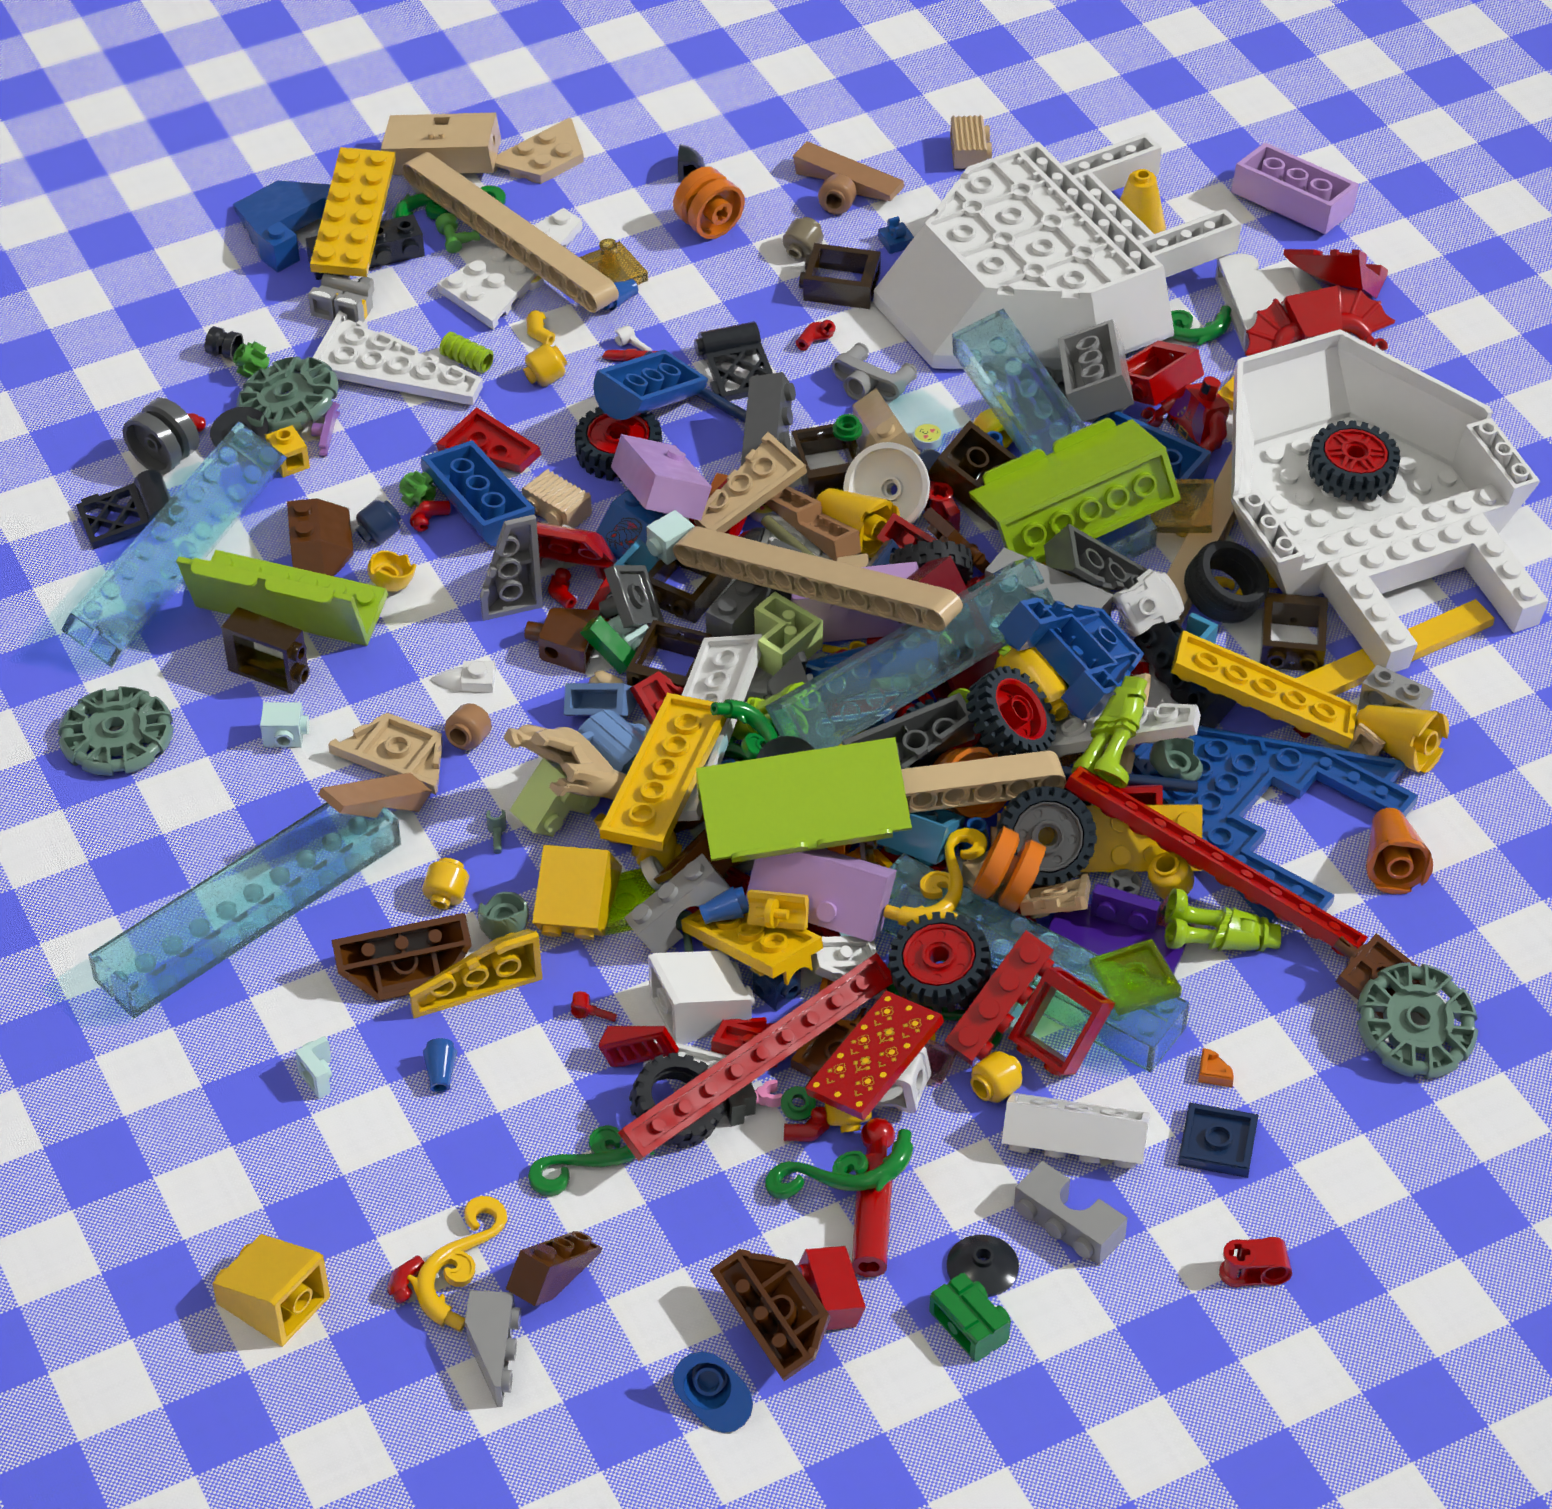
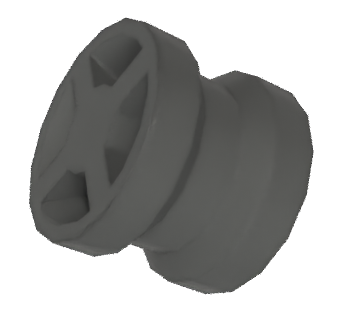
[1108,869,1142,896]

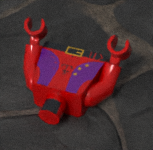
[1141,376,1230,453]

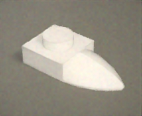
[432,661,496,692]

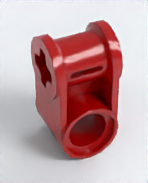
[1219,1237,1292,1287]

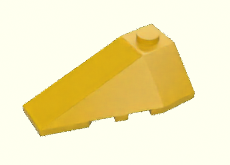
[409,929,543,1018]

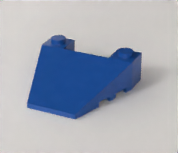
[233,180,331,273]
[998,597,1144,721]

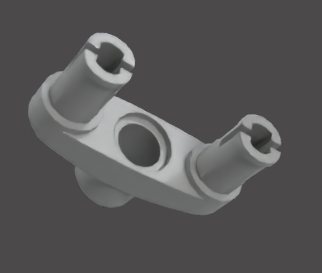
[831,343,917,400]

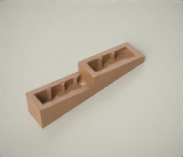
[793,141,905,201]
[764,486,861,561]
[318,773,432,818]

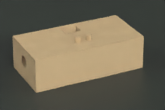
[381,112,501,175]

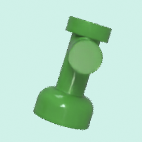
[435,213,480,253]

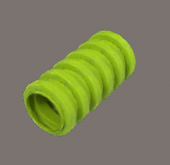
[439,332,494,374]

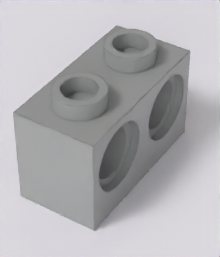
[1358,664,1434,710]

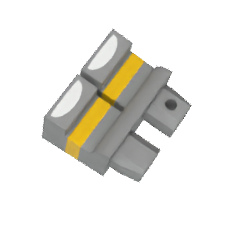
[308,273,375,322]

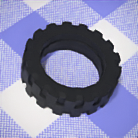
[889,540,973,584]
[629,1053,726,1148]

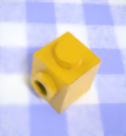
[265,425,310,478]

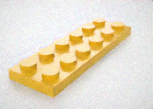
[310,147,396,277]
[1171,630,1358,749]
[599,693,727,851]
[1004,804,1202,872]

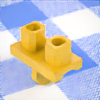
[747,889,809,930]

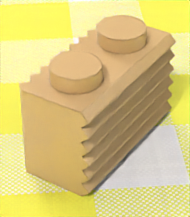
[950,115,992,169]
[522,469,592,528]

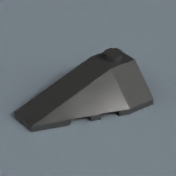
[1044,524,1148,592]

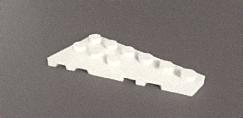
[437,208,582,330]
[313,311,483,405]
[1046,703,1201,757]

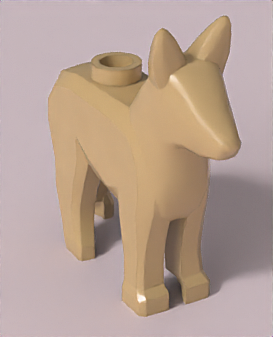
[504,724,626,801]

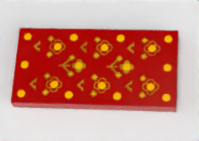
[805,991,944,1121]

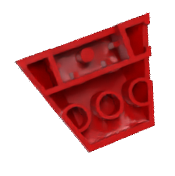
[1283,249,1388,298]
[537,522,617,580]

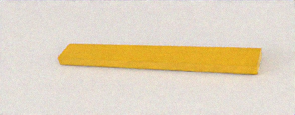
[1296,599,1495,696]

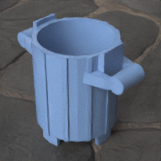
[578,709,646,775]

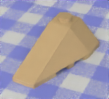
[852,388,920,455]

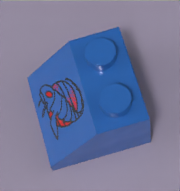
[596,489,667,560]

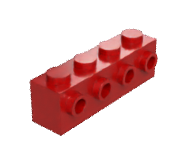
[944,930,1055,1067]

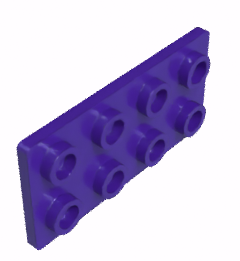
[1042,883,1187,983]

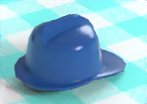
[672,1351,753,1433]

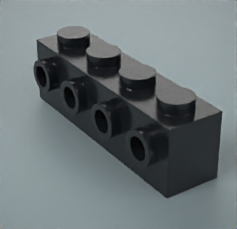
[305,214,425,280]
[1133,621,1237,729]

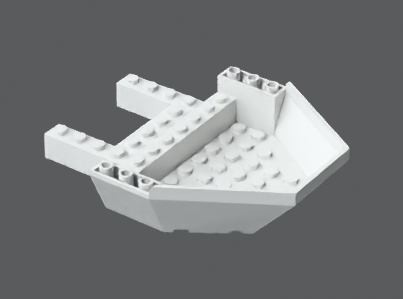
[873,133,1241,370]
[1231,329,1549,672]

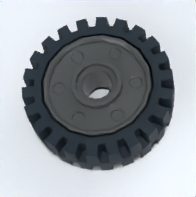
[996,786,1097,886]

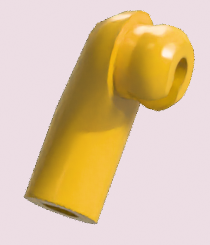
[526,310,555,345]

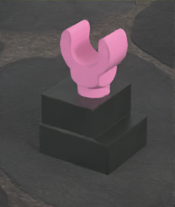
[725,1080,783,1126]

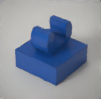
[878,216,914,254]

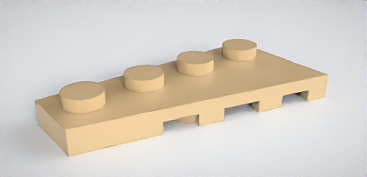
[694,432,807,533]

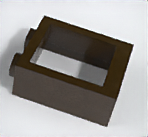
[799,243,881,309]
[791,424,860,499]
[648,559,733,623]
[1260,592,1328,672]
[221,607,310,694]
[626,620,712,688]

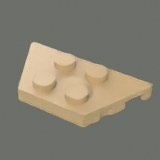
[494,117,584,184]
[328,713,443,794]
[1020,872,1091,919]

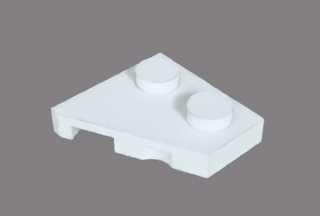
[811,936,887,1000]

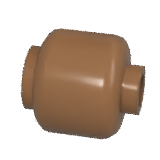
[818,174,857,214]
[444,703,492,751]

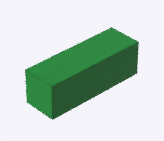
[580,615,636,674]

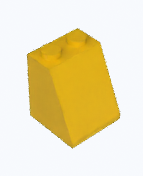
[532,845,622,940]
[212,1234,330,1347]

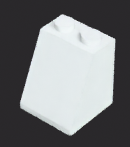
[648,951,755,1044]

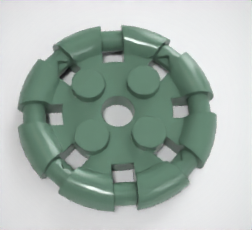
[236,356,339,433]
[58,686,174,776]
[1357,962,1478,1079]

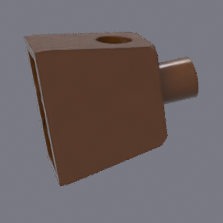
[524,608,601,674]

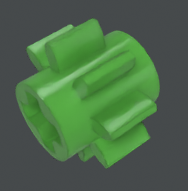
[233,341,269,378]
[399,470,436,508]

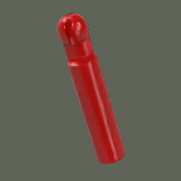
[851,1117,895,1277]

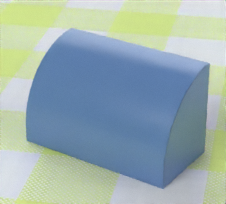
[564,683,637,716]

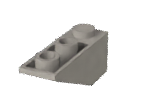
[465,1290,521,1407]

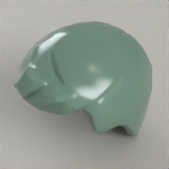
[1149,738,1203,781]
[478,892,529,940]

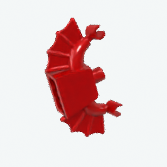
[1245,285,1395,356]

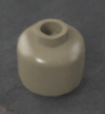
[782,217,824,259]

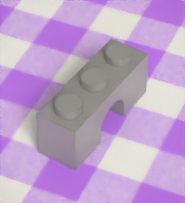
[624,854,730,953]
[1014,1161,1128,1265]

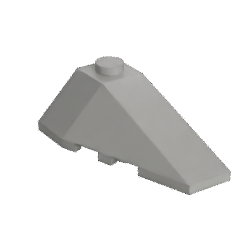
[480,514,543,621]

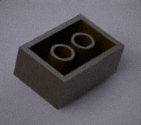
[928,420,1017,530]

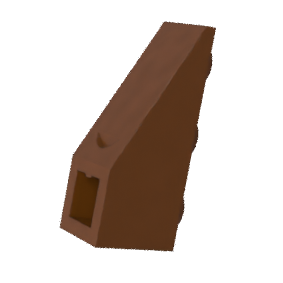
[506,1231,602,1306]

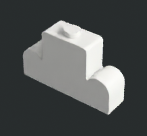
[1215,254,1304,352]

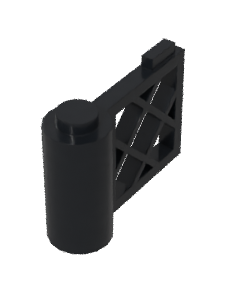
[694,321,773,401]
[76,470,178,549]

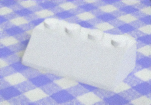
[1001,1093,1150,1168]

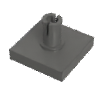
[599,565,664,628]

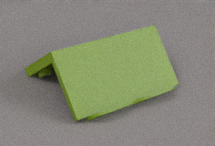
[969,418,1181,563]
[176,549,388,646]
[696,737,912,863]

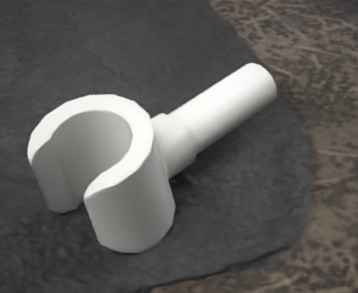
[615,325,652,351]

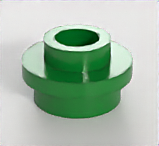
[833,414,862,441]
[781,1086,816,1121]

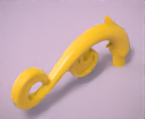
[883,828,987,927]
[407,1196,507,1332]

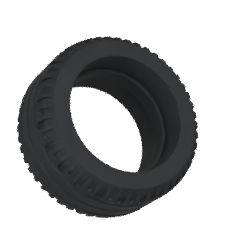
[1184,540,1269,624]

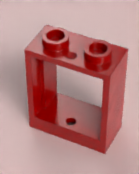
[1126,340,1204,406]
[1008,967,1116,1077]

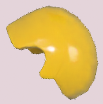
[367,550,416,592]

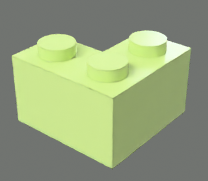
[754,592,823,676]
[509,758,600,837]

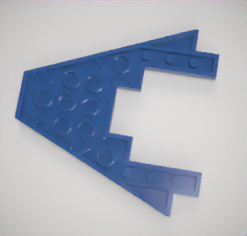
[1132,726,1418,923]

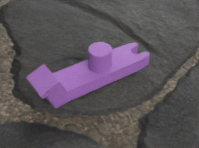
[311,401,340,456]

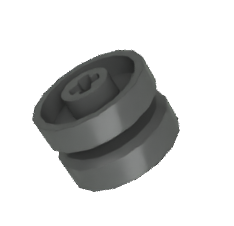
[122,397,200,475]

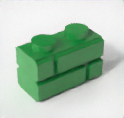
[929,1273,1011,1362]

